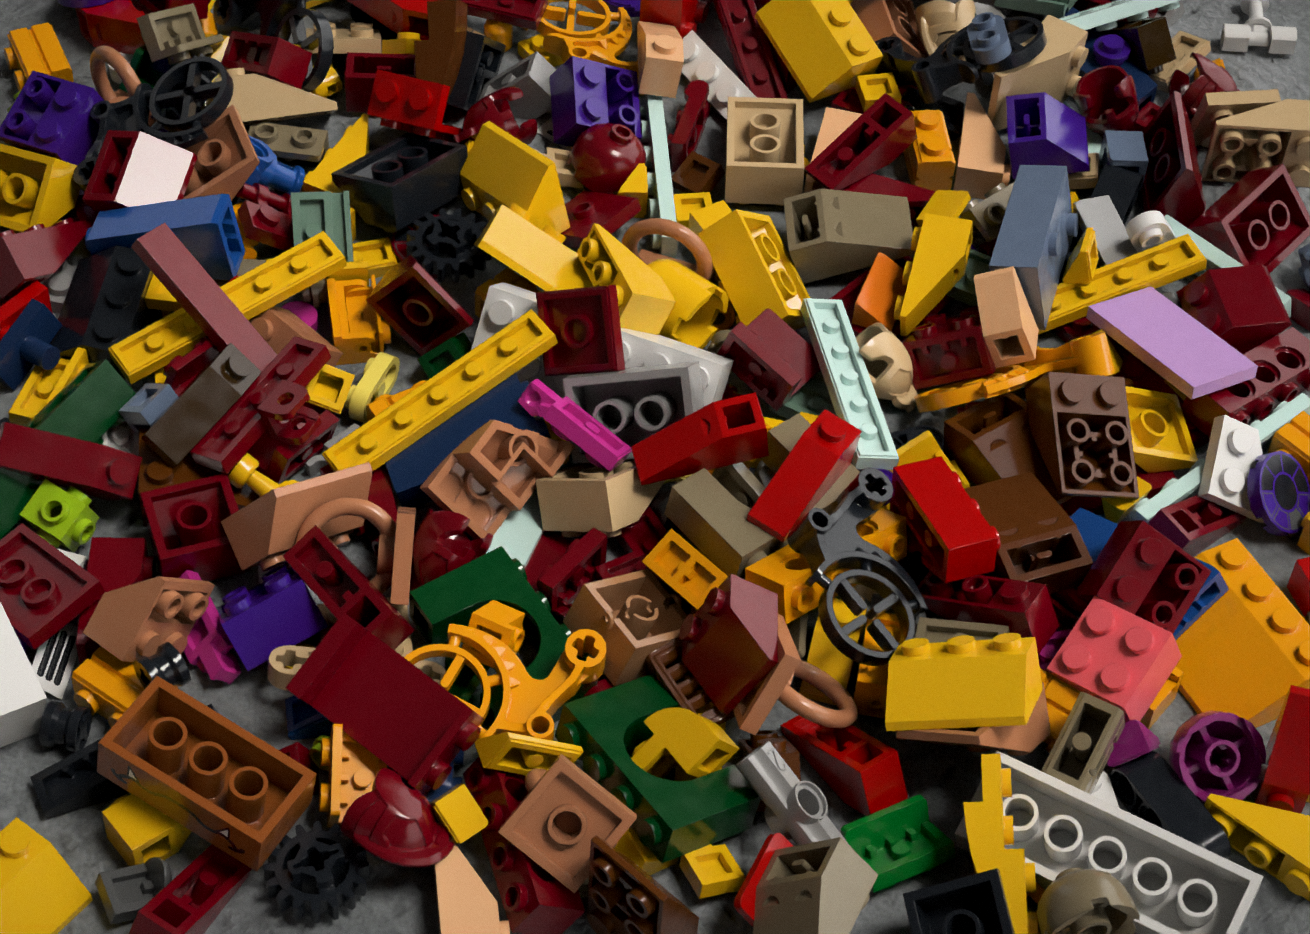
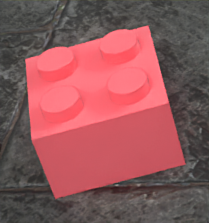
[1047,595,1182,723]

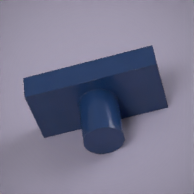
[0,298,63,391]

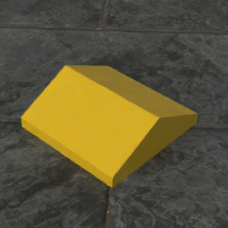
[1125,386,1198,473]

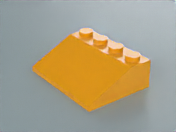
[1175,538,1310,728]

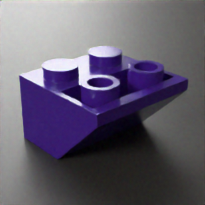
[550,56,642,147]
[0,71,104,165]
[1006,92,1090,179]
[217,564,328,671]

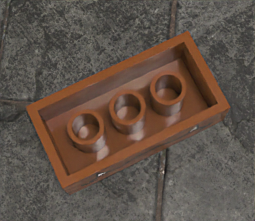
[97,676,317,872]

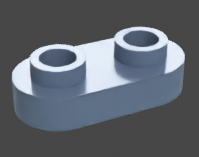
[967,12,1012,65]

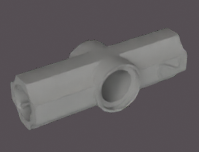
[736,741,848,845]

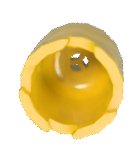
[647,259,729,349]

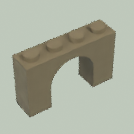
[665,413,860,578]

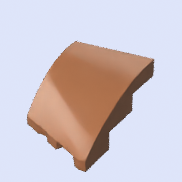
[420,420,575,540]

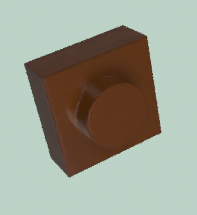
[671,151,725,193]

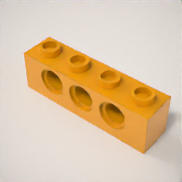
[745,508,907,624]

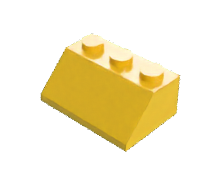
[755,0,884,103]
[460,121,570,233]
[0,143,80,232]
[474,202,594,291]
[698,209,810,330]
[885,633,1043,731]
[0,817,93,934]

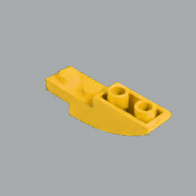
[963,754,1038,934]

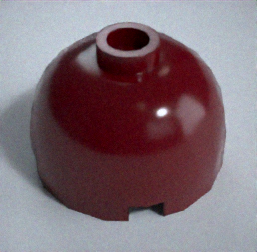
[567,123,647,194]

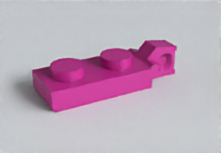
[518,379,632,471]
[179,570,242,684]

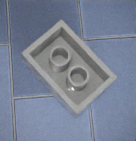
[563,361,704,464]

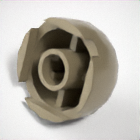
[1037,868,1140,934]

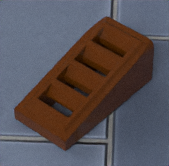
[646,637,735,726]

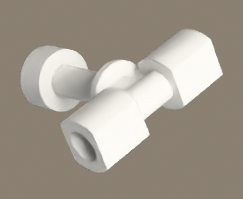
[1220,0,1297,55]

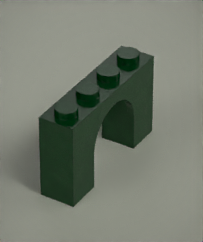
[409,546,600,729]
[555,674,761,863]

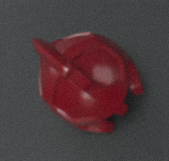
[1169,52,1240,119]
[1073,65,1139,135]
[451,87,538,145]
[410,509,493,591]
[341,768,454,867]

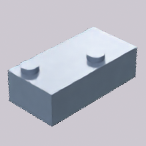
[989,165,1079,330]

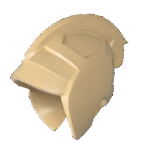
[915,0,976,61]
[855,322,918,413]

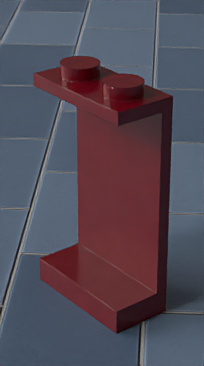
[164,336,340,484]
[285,612,484,795]

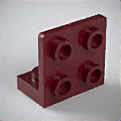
[903,306,996,390]
[717,308,821,411]
[525,527,607,611]

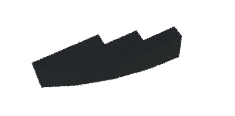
[30,704,218,817]

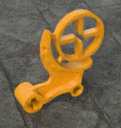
[537,0,663,98]
[914,332,1116,413]
[404,624,607,747]

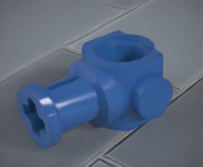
[245,135,305,195]

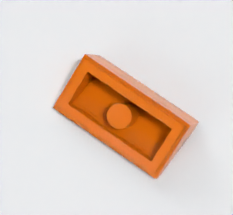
[852,252,907,332]

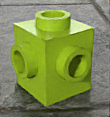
[19,479,100,553]

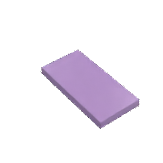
[1086,286,1258,400]

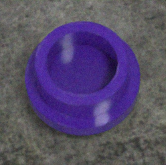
[1093,34,1131,66]

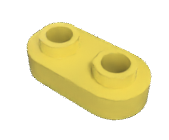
[345,352,400,423]

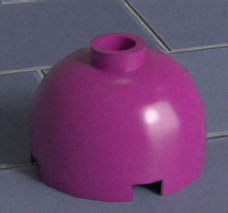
[1169,711,1267,802]

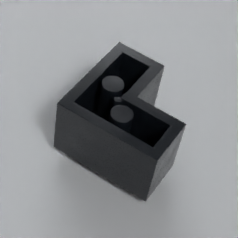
[447,31,506,111]

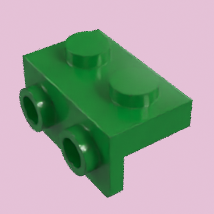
[841,794,956,893]

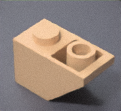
[974,266,1039,368]

